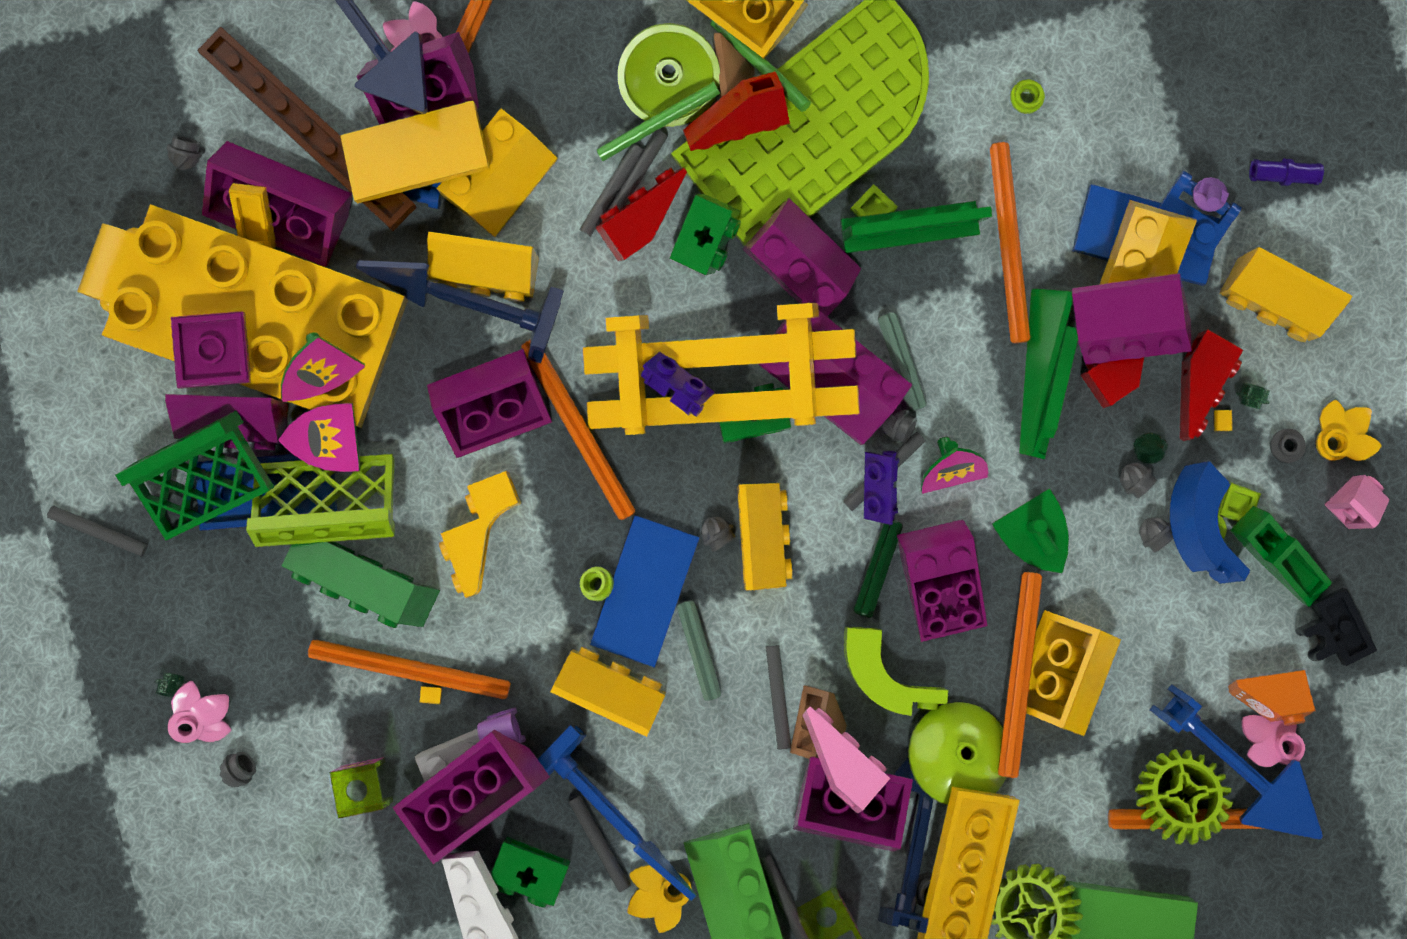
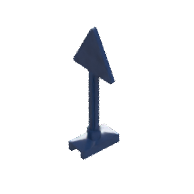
[335,0,428,114]
[356,260,564,364]
[878,757,933,933]

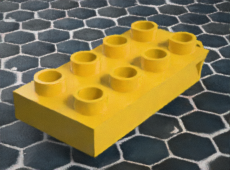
[77,204,408,428]

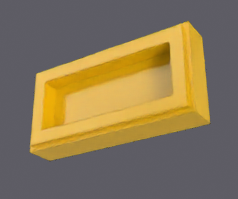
[229,183,276,249]

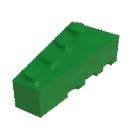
[282,541,440,628]

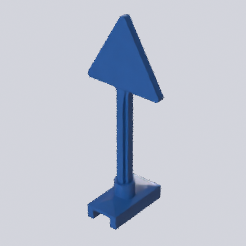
[1149,684,1323,839]
[538,725,696,901]

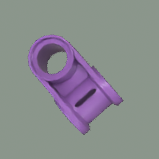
[477,707,526,743]

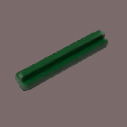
[853,520,903,618]

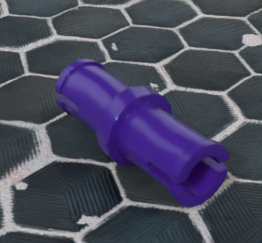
[1249,158,1324,186]

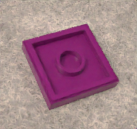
[171,311,251,389]

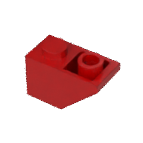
[1080,357,1144,408]

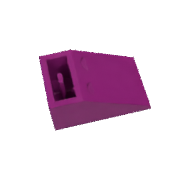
[897,519,987,642]

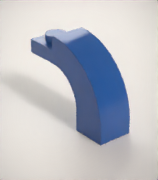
[1170,461,1251,584]

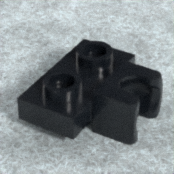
[1295,588,1377,666]

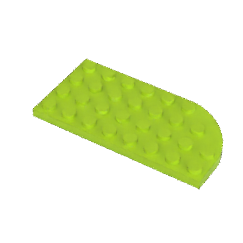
[671,0,929,246]

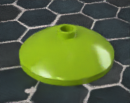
[618,23,720,127]
[908,702,1007,805]

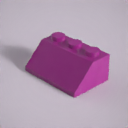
[356,32,479,125]
[742,198,862,317]
[1072,273,1191,364]
[427,349,552,458]
[165,394,288,450]
[793,757,913,852]

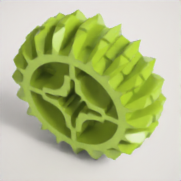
[1135,749,1233,845]
[991,863,1083,939]

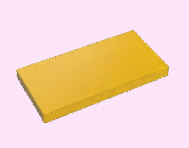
[340,100,490,204]

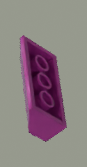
[202,141,352,267]
[758,299,912,445]
[392,730,550,865]

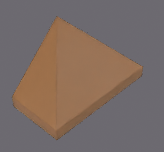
[713,33,755,99]
[790,685,847,759]

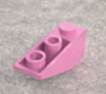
[802,707,890,814]

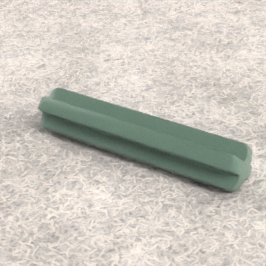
[878,312,927,411]
[677,600,721,701]

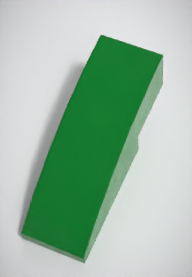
[1230,506,1332,607]

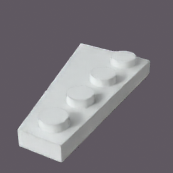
[442,851,519,939]

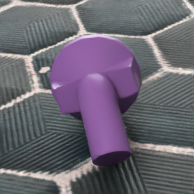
[1193,177,1229,212]

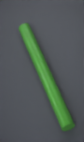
[710,20,811,112]
[597,82,721,161]

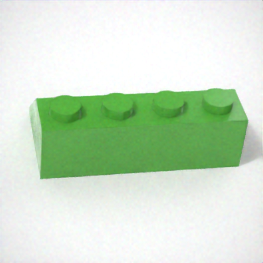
[683,823,784,939]

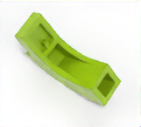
[844,626,948,716]

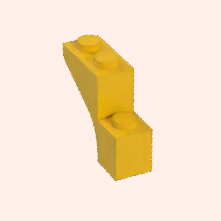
[439,471,521,598]

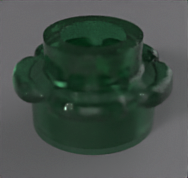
[1236,383,1270,409]
[1133,432,1168,464]
[154,673,185,698]

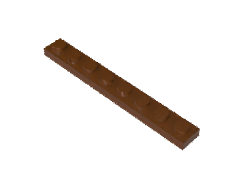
[197,27,417,231]

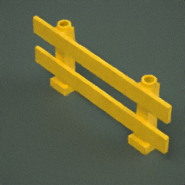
[583,303,860,435]

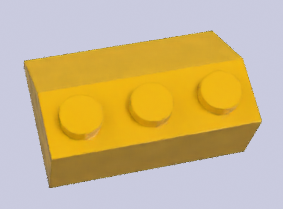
[686,0,808,58]
[436,108,558,237]
[1099,200,1197,285]
[427,232,539,302]
[1219,247,1352,342]
[737,483,792,591]
[1026,610,1121,736]
[550,646,666,737]

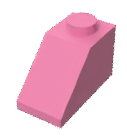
[1325,475,1390,529]

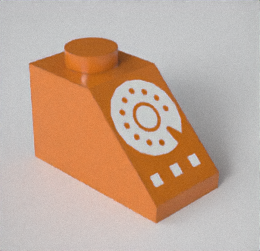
[1228,670,1315,726]

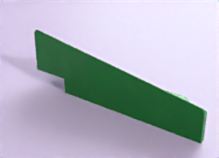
[1019,289,1078,459]

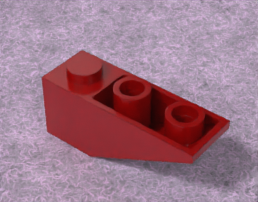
[683,71,790,151]
[595,167,687,261]
[1180,329,1243,441]

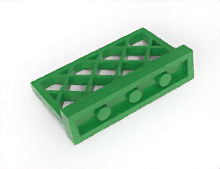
[840,201,992,254]
[115,411,274,540]

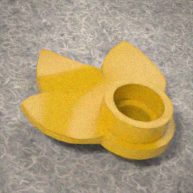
[1316,399,1382,461]
[627,865,692,933]

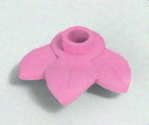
[383,1,442,52]
[167,681,231,743]
[1242,715,1305,767]

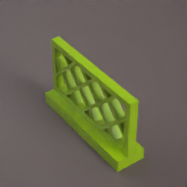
[246,454,395,547]

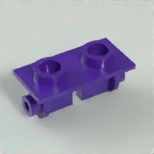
[641,352,715,417]
[864,451,899,525]

